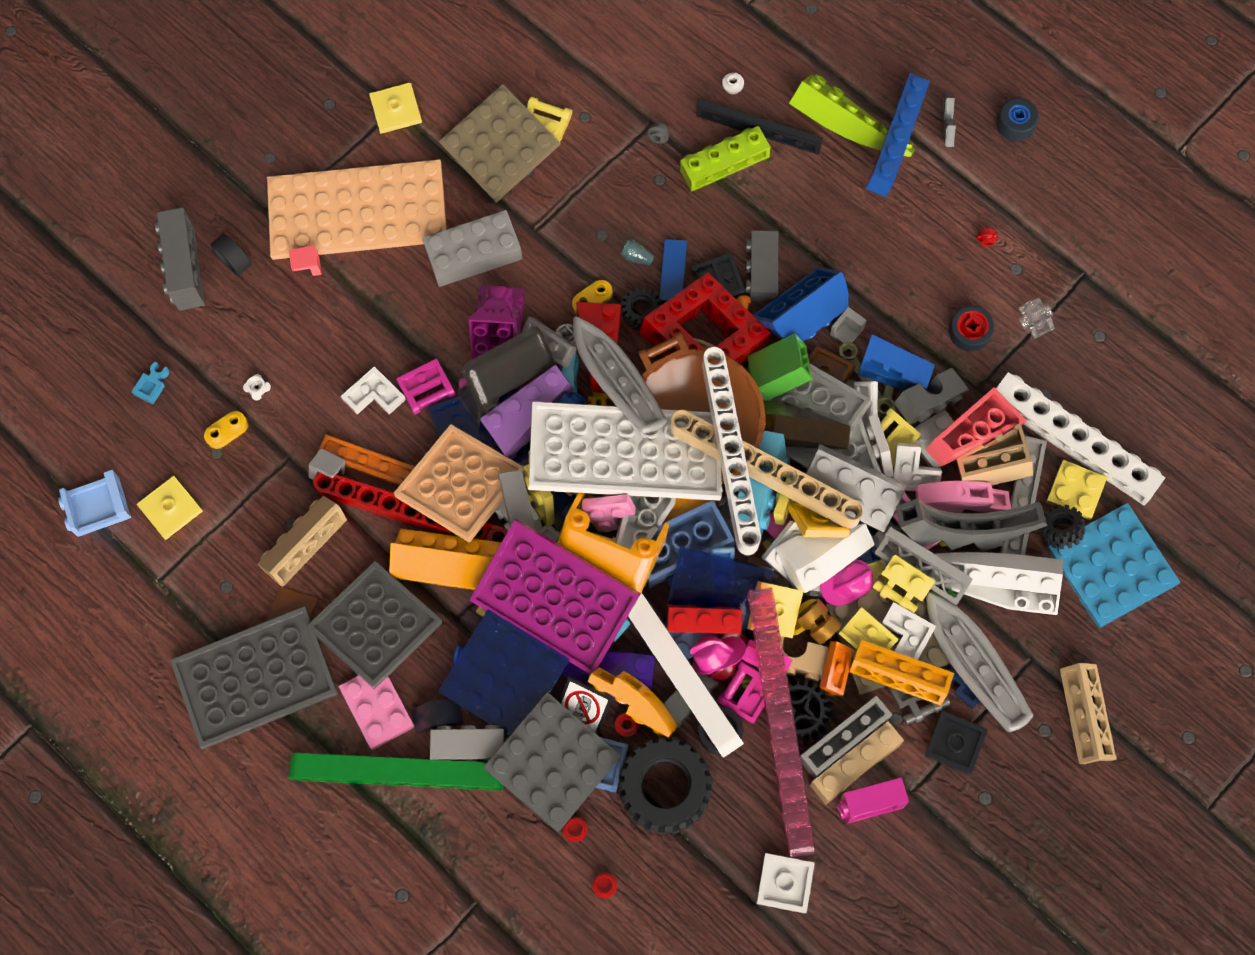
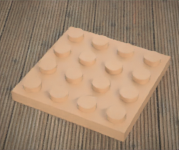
[394,424,524,543]

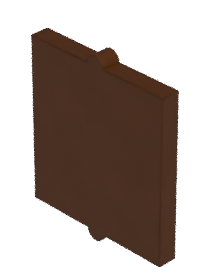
[266,587,318,622]

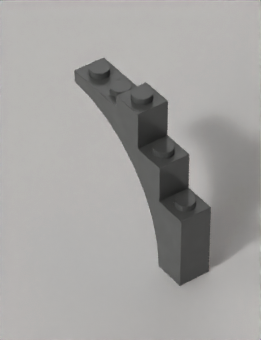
[895,498,1047,552]

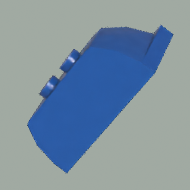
[753,267,849,341]

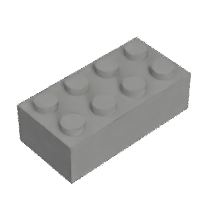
[422,210,523,287]
[802,444,905,532]

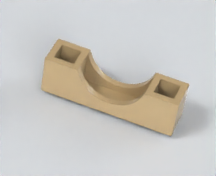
[810,721,904,805]

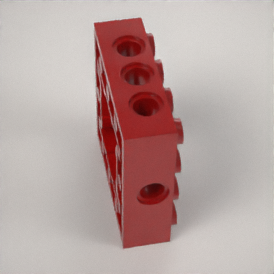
[639,273,771,365]

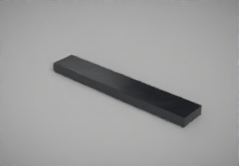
[696,99,823,155]

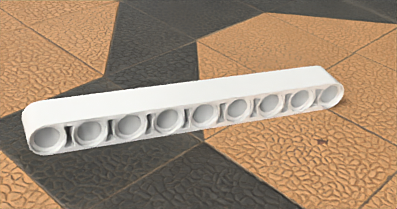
[702,347,761,555]
[628,593,744,758]

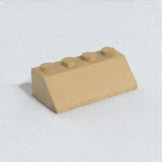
[258,496,347,587]

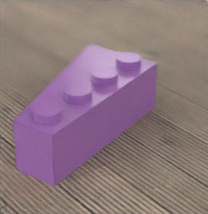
[480,365,573,460]

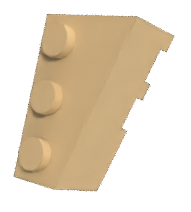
[956,423,1033,485]

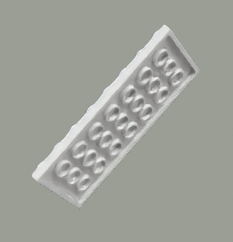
[529,402,722,500]

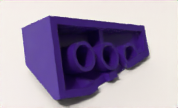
[558,652,655,706]

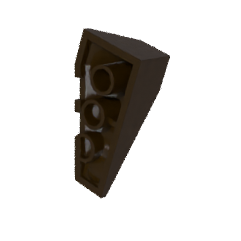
[763,401,851,450]

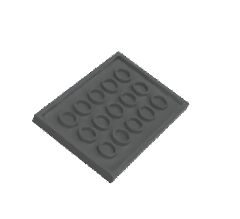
[170,606,338,750]

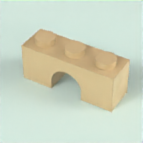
[758,632,829,682]

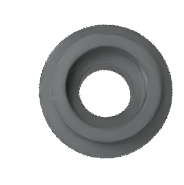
[647,123,669,143]

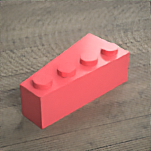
[925,387,1027,466]

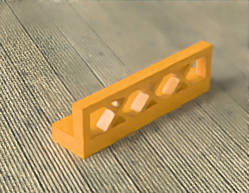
[849,639,954,706]

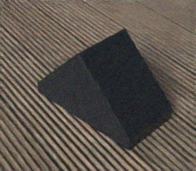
[412,700,464,734]

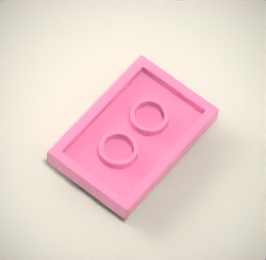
[339,676,415,750]

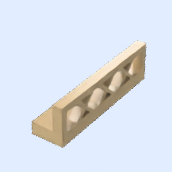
[1060,663,1116,764]

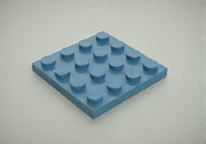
[1047,503,1180,629]

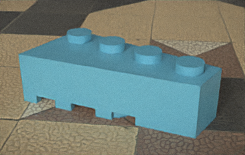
[731,431,790,537]

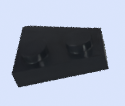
[691,252,746,298]

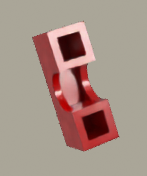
[666,605,742,634]

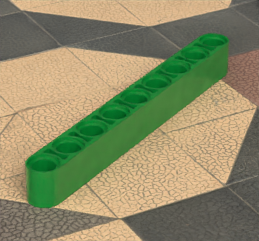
[288,753,504,791]

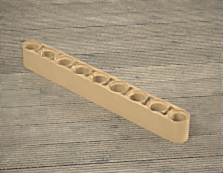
[670,410,863,528]

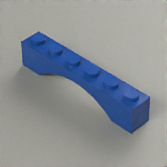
[866,73,930,197]

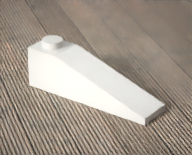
[775,523,875,593]

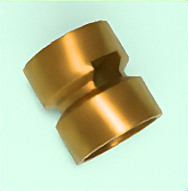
[797,599,842,645]

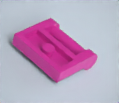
[396,359,456,415]
[717,659,779,724]

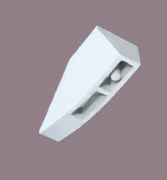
[916,552,1063,615]

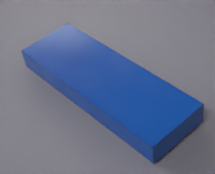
[659,239,687,303]

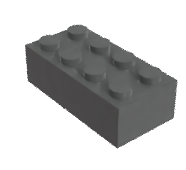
[155,207,205,311]

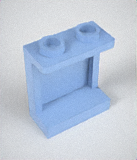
[58,470,131,537]

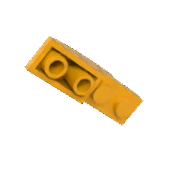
[588,667,678,737]

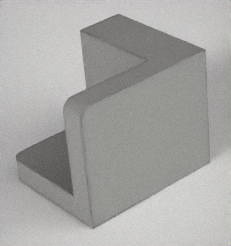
[830,307,866,344]
[309,448,345,480]

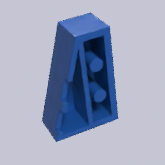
[858,335,934,391]

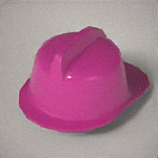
[820,559,874,606]
[690,635,747,675]

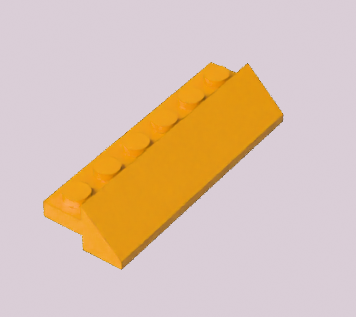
[389,529,501,590]

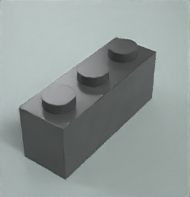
[746,231,778,302]

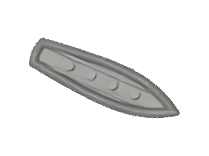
[573,316,667,433]
[926,591,1033,732]

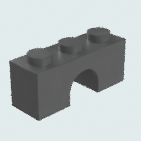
[894,368,968,425]

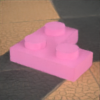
[582,494,636,533]

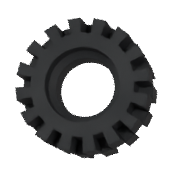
[621,286,661,330]
[1041,505,1085,549]

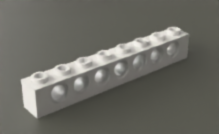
[996,372,1165,506]

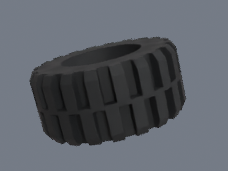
[618,736,712,835]

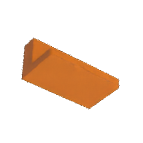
[819,641,854,696]

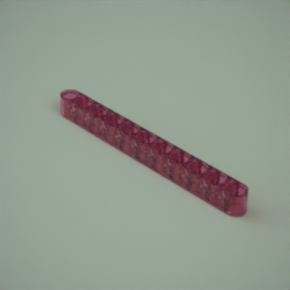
[747,587,815,858]

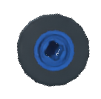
[996,98,1039,142]

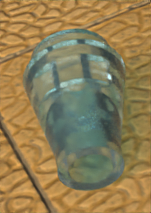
[621,239,655,267]

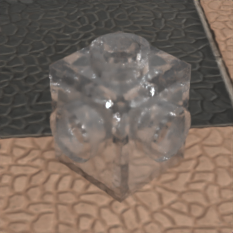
[1018,298,1055,339]

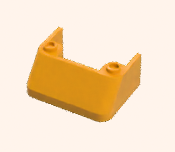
[557,493,669,593]

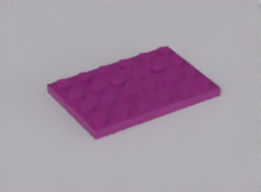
[469,518,641,674]

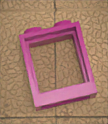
[837,778,909,824]

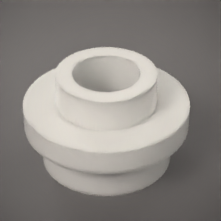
[722,73,744,94]

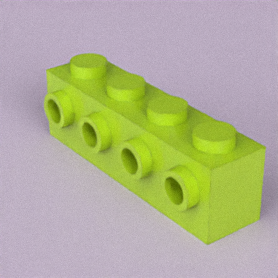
[680,126,770,192]

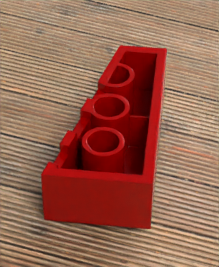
[576,302,621,393]

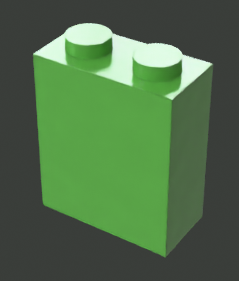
[747,333,813,401]

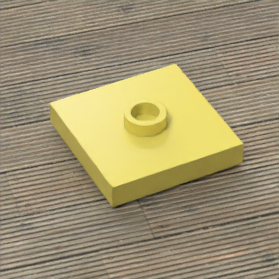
[369,83,422,134]
[137,476,203,540]
[747,581,803,638]

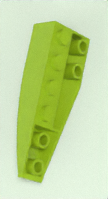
[789,75,916,157]

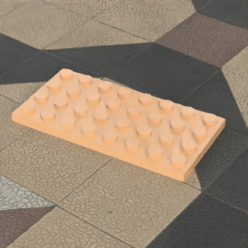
[267,159,447,259]

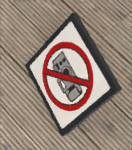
[559,676,613,735]

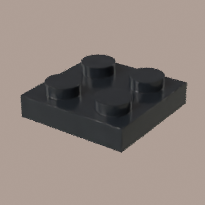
[924,711,988,776]

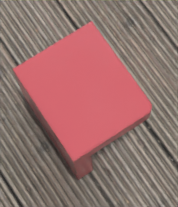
[289,245,322,276]

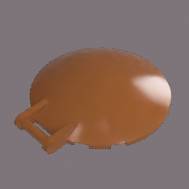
[639,331,766,484]

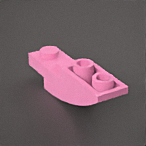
[915,481,1011,513]

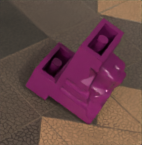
[469,286,525,378]

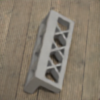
[875,527,973,605]

